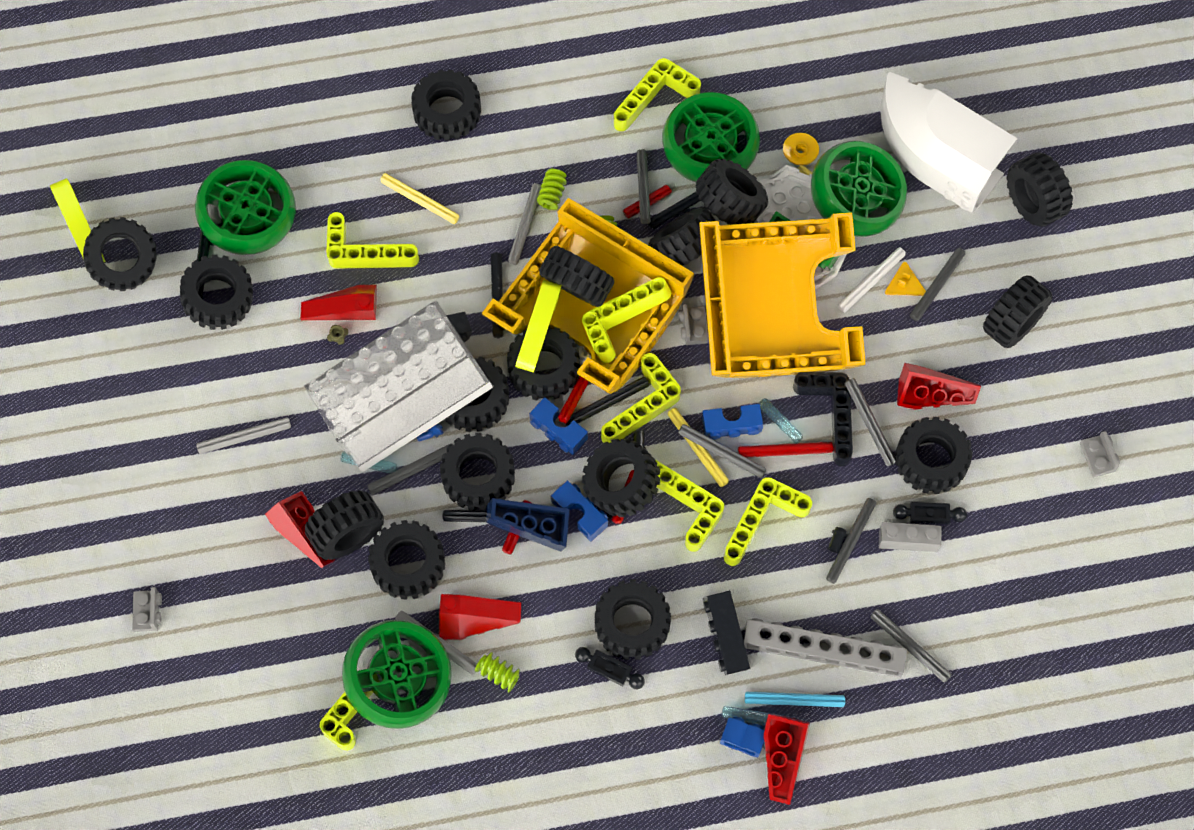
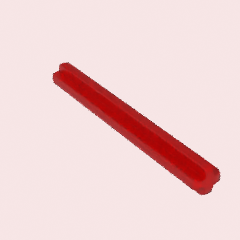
[738,442,833,458]

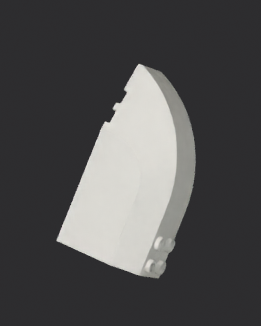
[881,72,1018,213]

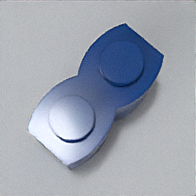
[720,716,765,758]

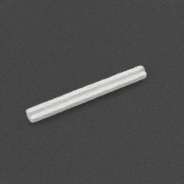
[838,247,906,313]

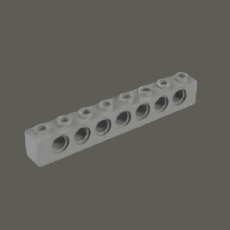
[744,618,907,677]

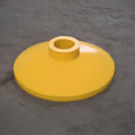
[783,133,819,165]

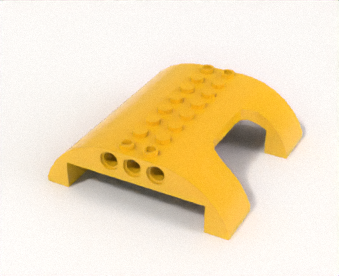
[482,198,694,394]
[699,213,866,378]

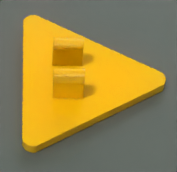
[885,262,926,296]

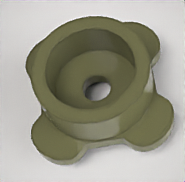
[327,325,349,345]

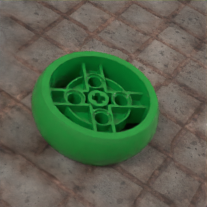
[662,92,760,182]
[811,141,907,237]
[195,160,296,255]
[342,620,452,729]

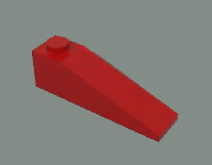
[897,363,981,410]
[764,714,810,805]

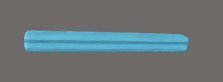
[745,692,845,707]

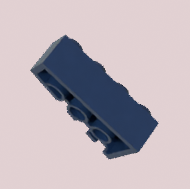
[486,498,569,552]

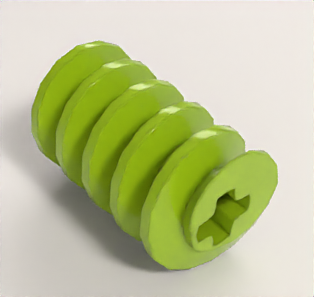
[537,169,567,211]
[475,652,520,693]

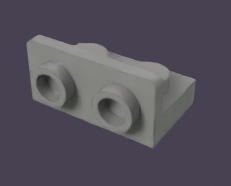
[679,304,709,345]
[1080,431,1120,478]
[132,587,162,632]

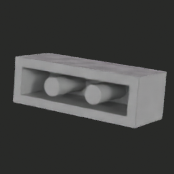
[879,522,941,552]

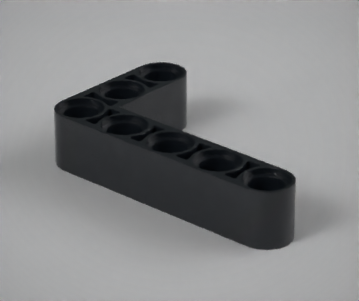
[793,372,853,467]

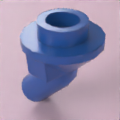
[417,423,444,442]

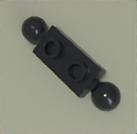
[893,502,967,525]
[575,647,645,690]

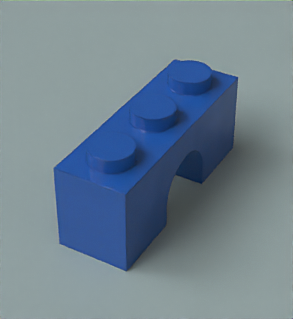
[529,397,588,455]
[702,404,763,440]
[551,480,608,542]

